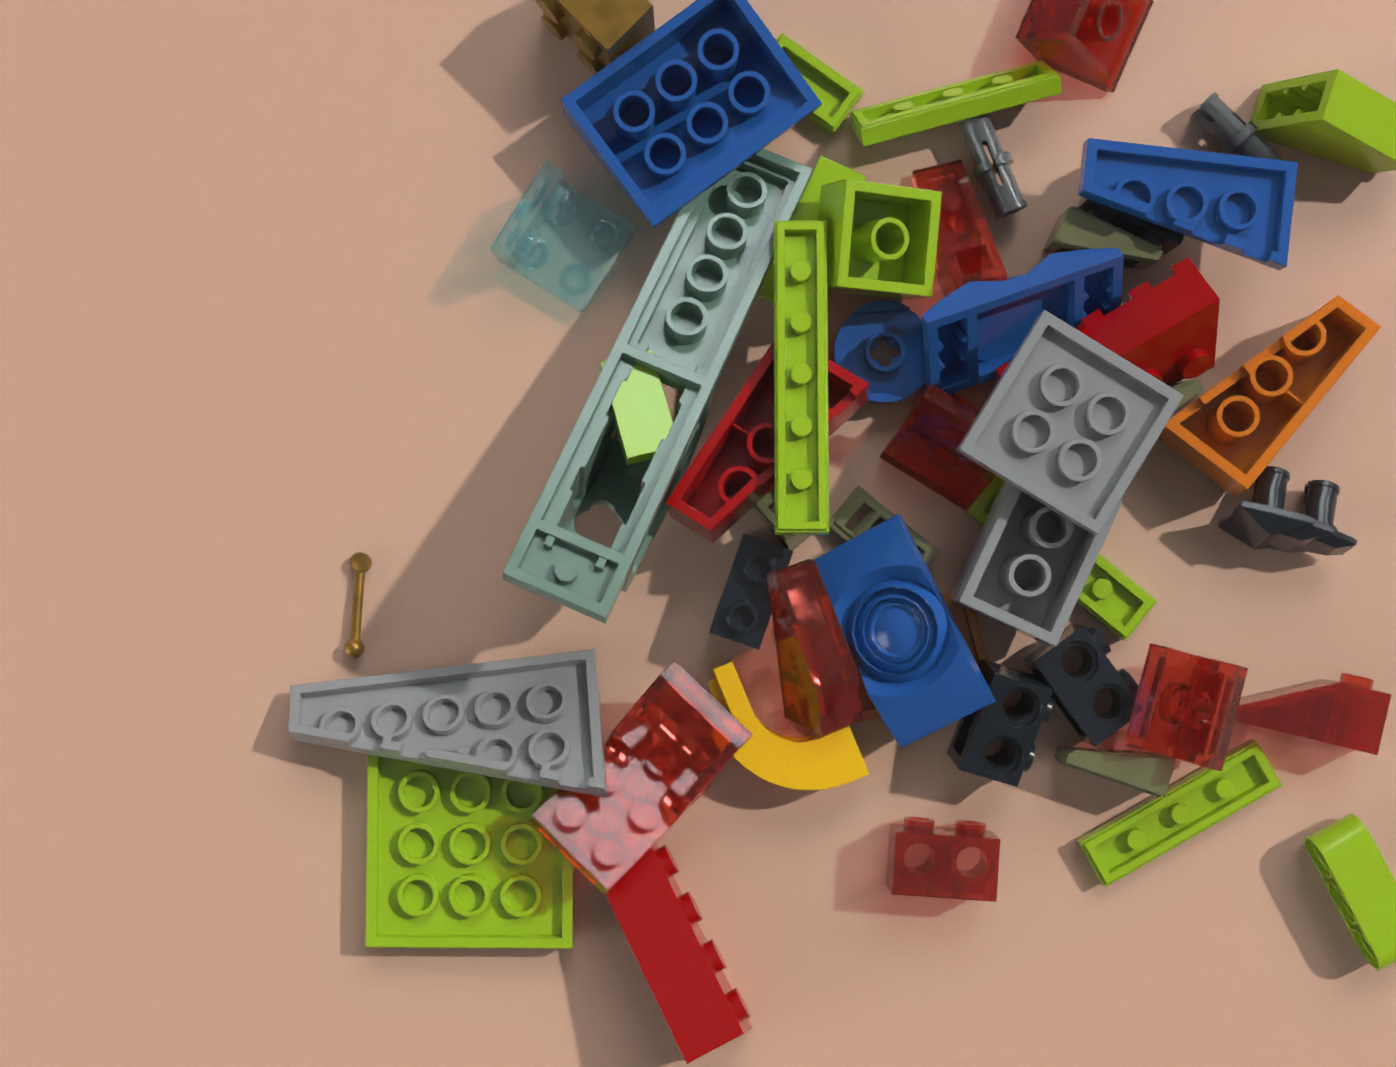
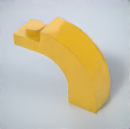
[707,659,869,790]

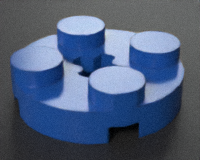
[832,300,926,404]

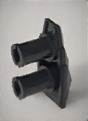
[1218,466,1357,556]

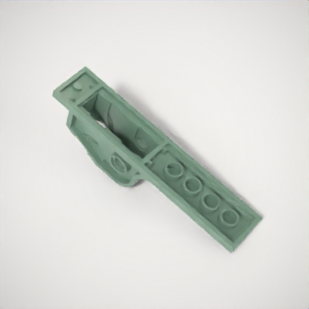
[502,148,813,624]

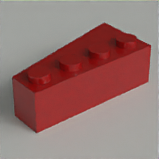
[995,257,1220,386]
[665,341,870,543]
[593,839,752,1064]

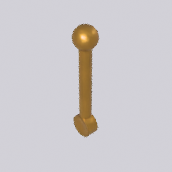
[344,552,372,659]

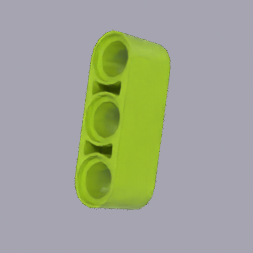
[1304,814,1396,971]

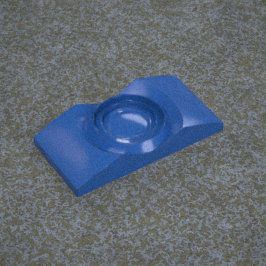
[922,248,1124,400]
[809,514,996,748]

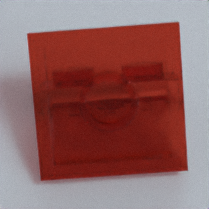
[879,382,995,511]
[1124,643,1248,771]

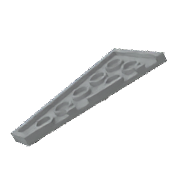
[288,649,608,798]

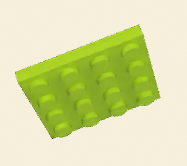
[366,754,575,949]

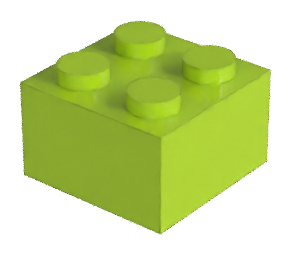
[818,179,942,299]

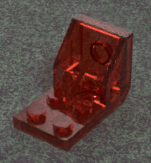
[529,660,753,895]

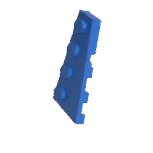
[1078,138,1298,270]

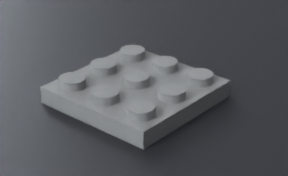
[956,310,1184,535]

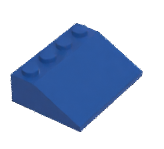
[561,0,822,228]

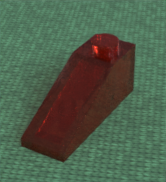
[912,159,1007,297]
[767,559,863,736]
[1208,673,1392,755]

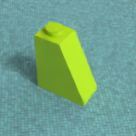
[1251,69,1396,174]

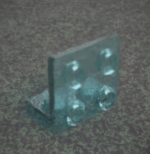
[490,160,635,312]

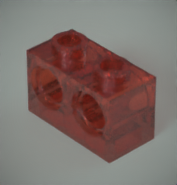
[886,816,1000,902]

